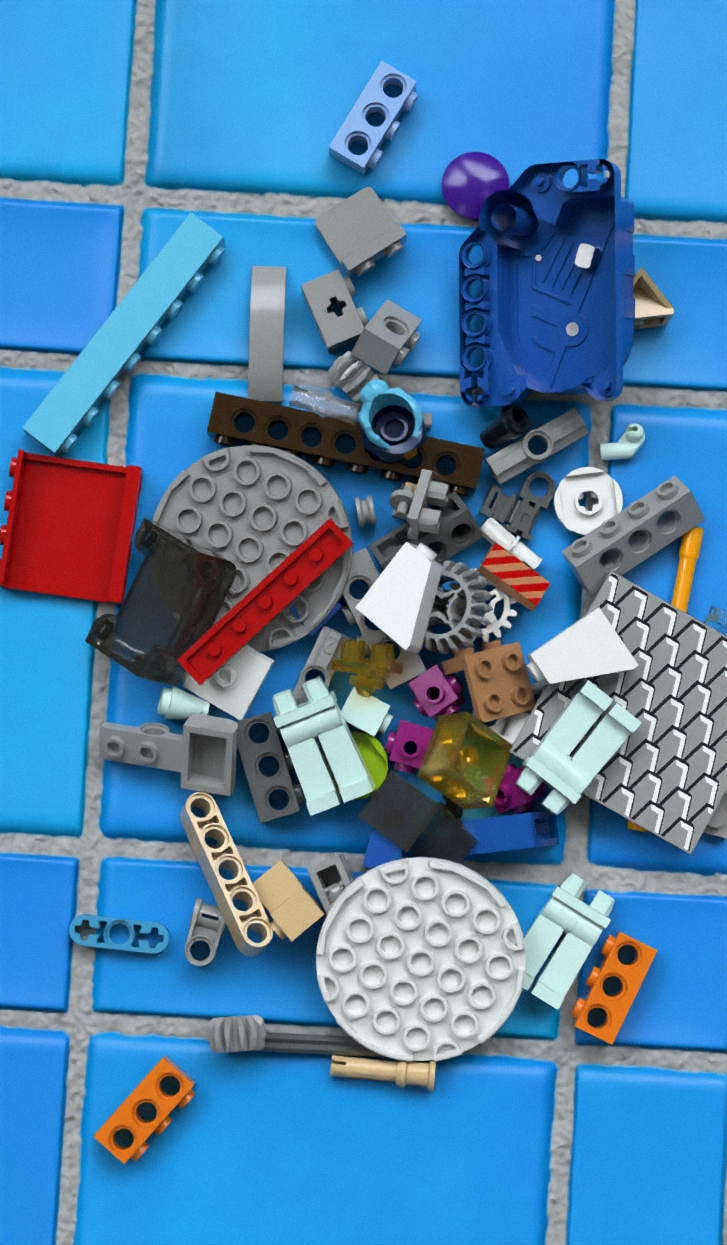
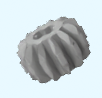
[328,351,381,408]
[207,1015,266,1053]

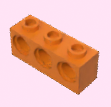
[570,931,658,1045]
[93,1055,196,1164]

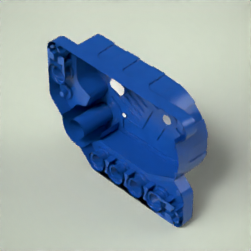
[459,159,635,408]

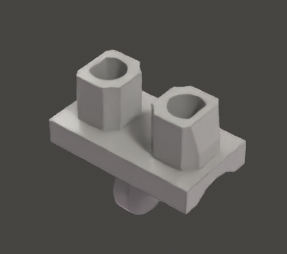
[389,469,449,540]

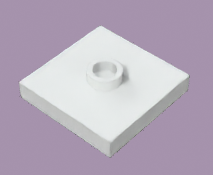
[183,644,275,720]

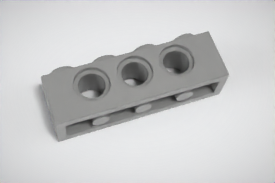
[561,476,705,596]
[342,548,427,691]

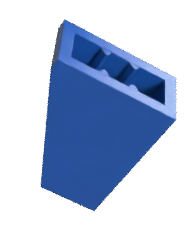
[452,811,560,856]

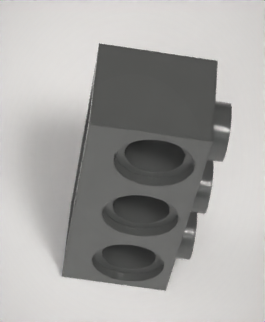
[368,491,484,572]
[236,711,305,823]

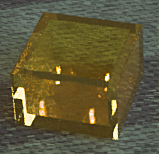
[417,712,512,810]

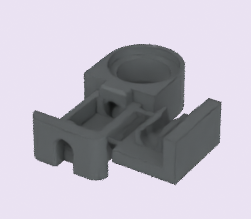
[478,472,555,541]

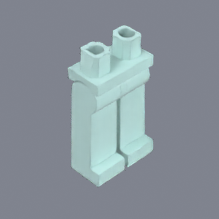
[272,677,375,816]
[515,680,642,815]
[523,873,615,1010]

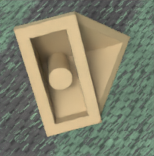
[633,267,674,329]

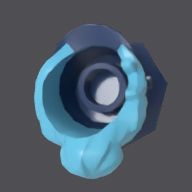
[359,379,427,463]

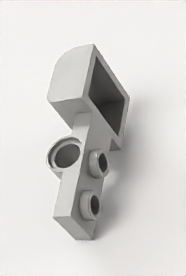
[99,714,238,796]

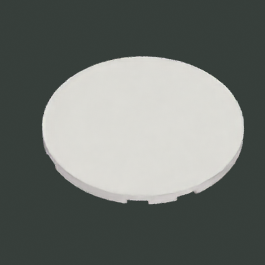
[316,857,526,1062]

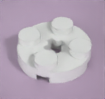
[553,467,623,536]

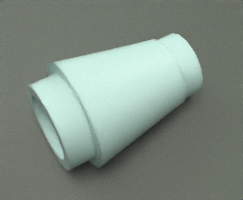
[157,686,210,720]

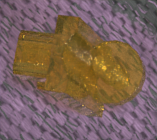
[331,639,403,697]

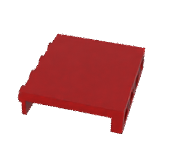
[0,449,144,605]

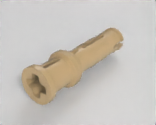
[330,1055,436,1091]

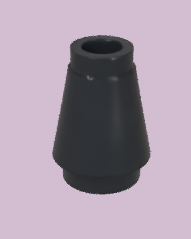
[480,405,530,449]

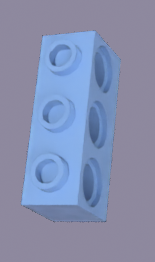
[329,60,419,175]

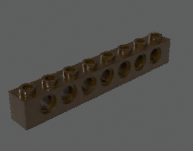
[207,392,485,496]

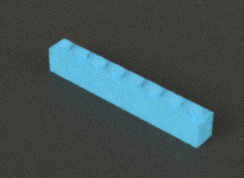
[22,213,225,457]

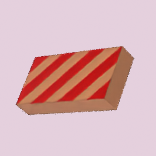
[476,542,550,611]

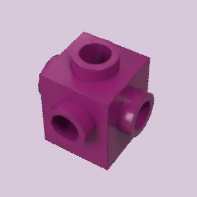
[408,664,466,721]
[384,720,436,775]
[485,763,548,815]

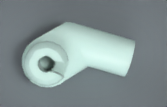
[599,423,645,460]

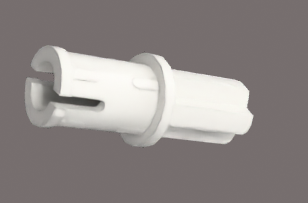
[480,518,542,570]

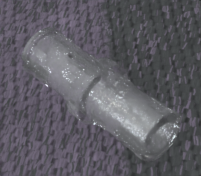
[289,384,362,425]

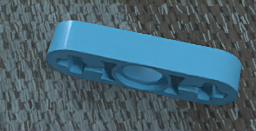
[69,914,170,954]

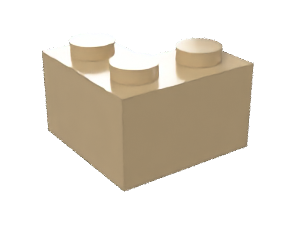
[252,859,325,941]

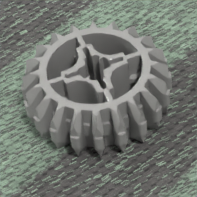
[422,560,493,654]

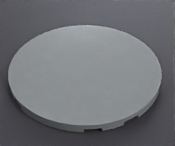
[149,445,353,652]

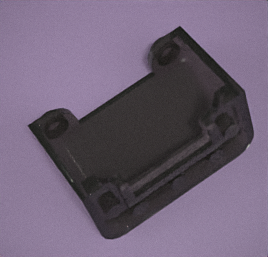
[85,518,236,685]

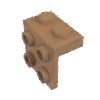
[441,640,535,723]

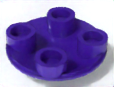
[442,152,509,221]

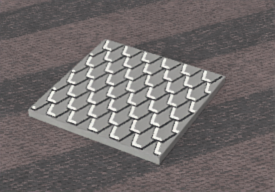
[509,571,727,855]

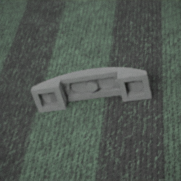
[248,266,286,403]

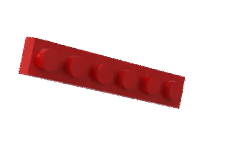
[177,518,355,686]

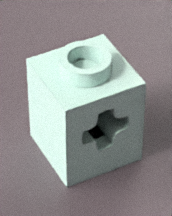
[341,687,393,737]

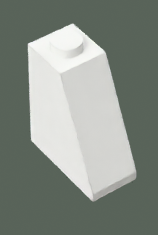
[355,542,443,654]
[526,608,639,685]

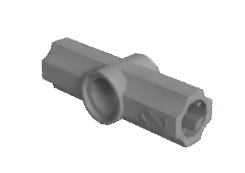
[485,408,589,485]
[292,625,351,705]

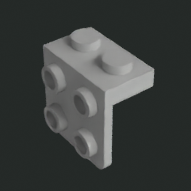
[315,187,407,278]

